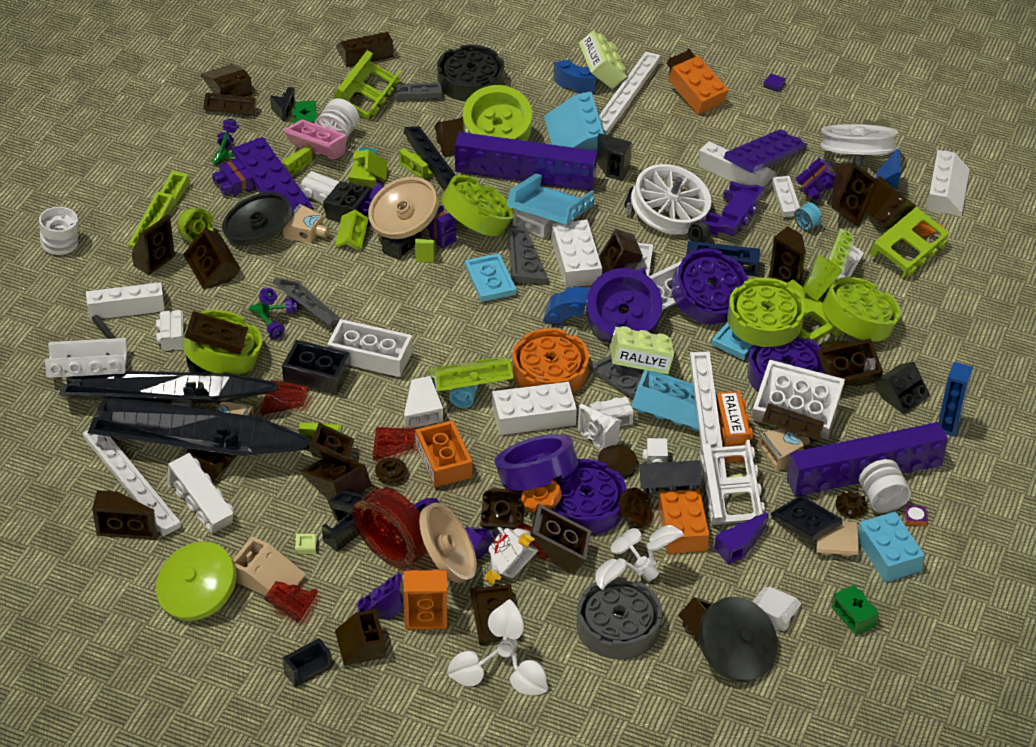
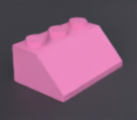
[284,119,347,159]

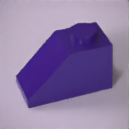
[465,526,495,559]

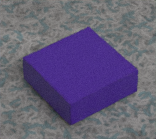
[763,73,786,92]

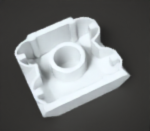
[578,404,622,450]
[752,587,801,631]

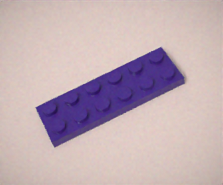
[723,129,807,173]
[232,137,313,212]

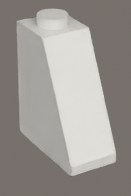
[404,376,443,429]

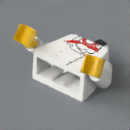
[485,527,538,586]

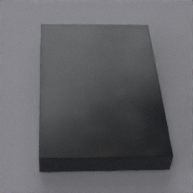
[771,495,842,542]

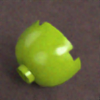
[177,208,214,243]

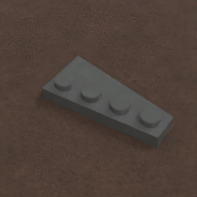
[508,227,549,285]
[272,277,341,328]
[589,356,643,399]

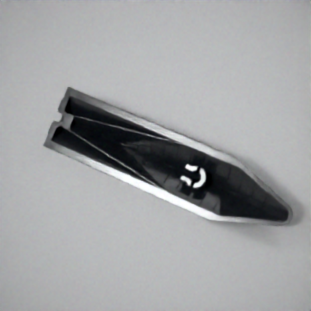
[58,371,278,404]
[87,397,310,456]

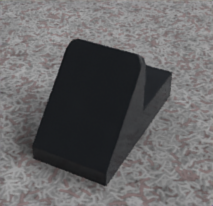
[270,87,295,122]

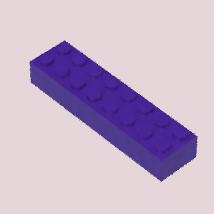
[455,132,597,191]
[786,422,948,497]

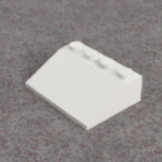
[753,360,845,440]

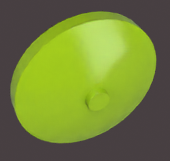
[156,541,237,621]

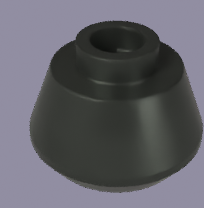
[688,221,711,243]

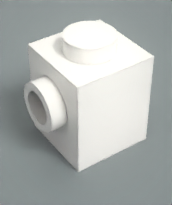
[643,438,668,464]

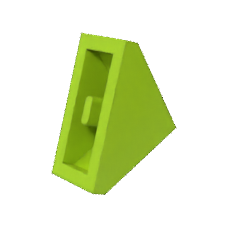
[348,160,376,192]
[415,239,436,263]

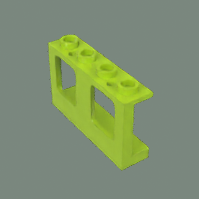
[333,50,402,120]
[869,207,950,280]
[802,228,855,301]
[763,280,843,342]
[427,356,514,391]

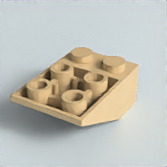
[233,536,306,604]

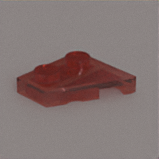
[260,380,309,415]
[373,427,415,460]
[264,581,319,623]

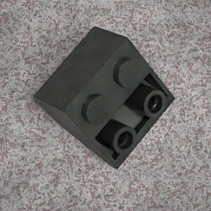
[597,133,632,181]
[323,181,371,222]
[874,362,930,414]

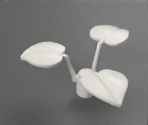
[595,525,684,591]
[447,599,549,695]

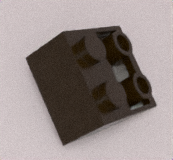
[335,609,386,666]

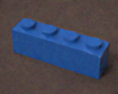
[938,361,973,437]

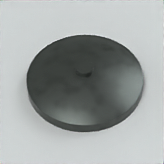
[222,192,292,246]
[698,597,778,682]

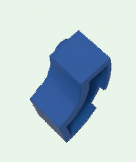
[553,60,596,94]
[543,287,589,325]

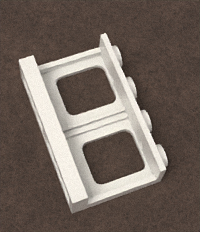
[45,338,128,378]
[699,440,765,526]

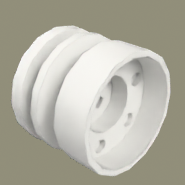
[315,98,359,138]
[39,207,79,255]
[859,459,911,513]

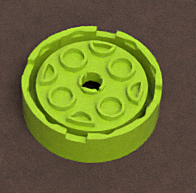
[463,85,532,141]
[441,175,514,236]
[822,277,901,341]
[727,278,805,347]
[182,310,263,375]

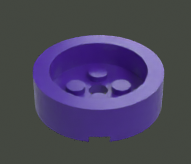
[671,249,748,324]
[586,268,662,343]
[747,336,824,392]
[495,434,579,490]
[550,459,626,535]

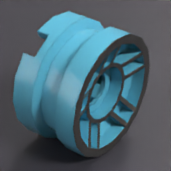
[794,203,822,231]

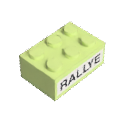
[579,30,627,89]
[610,327,674,374]

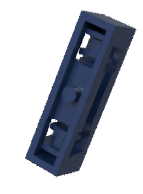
[686,241,760,277]

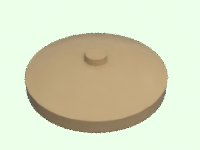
[368,177,439,239]
[419,503,476,583]

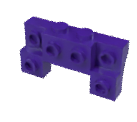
[701,181,764,237]

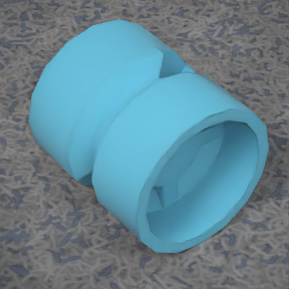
[449,384,479,408]

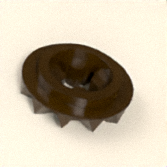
[375,458,407,484]
[835,490,868,517]

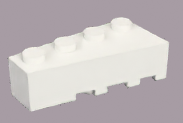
[167,453,234,534]

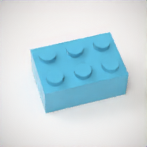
[858,511,925,582]

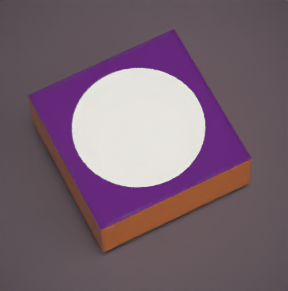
[904,505,927,526]

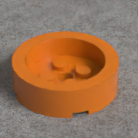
[512,328,589,394]

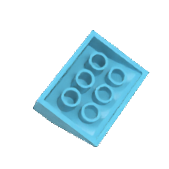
[544,92,604,151]
[631,370,718,431]

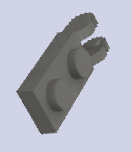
[394,82,442,102]

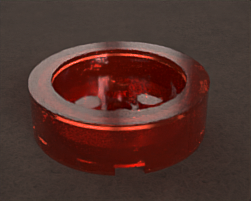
[353,487,428,569]

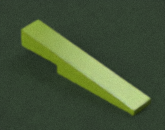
[128,170,190,248]

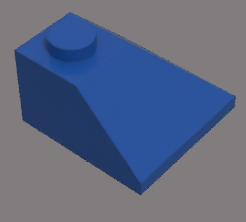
[876,149,900,189]

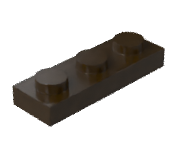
[203,93,257,116]
[762,403,825,442]

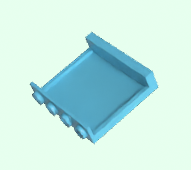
[507,174,595,225]

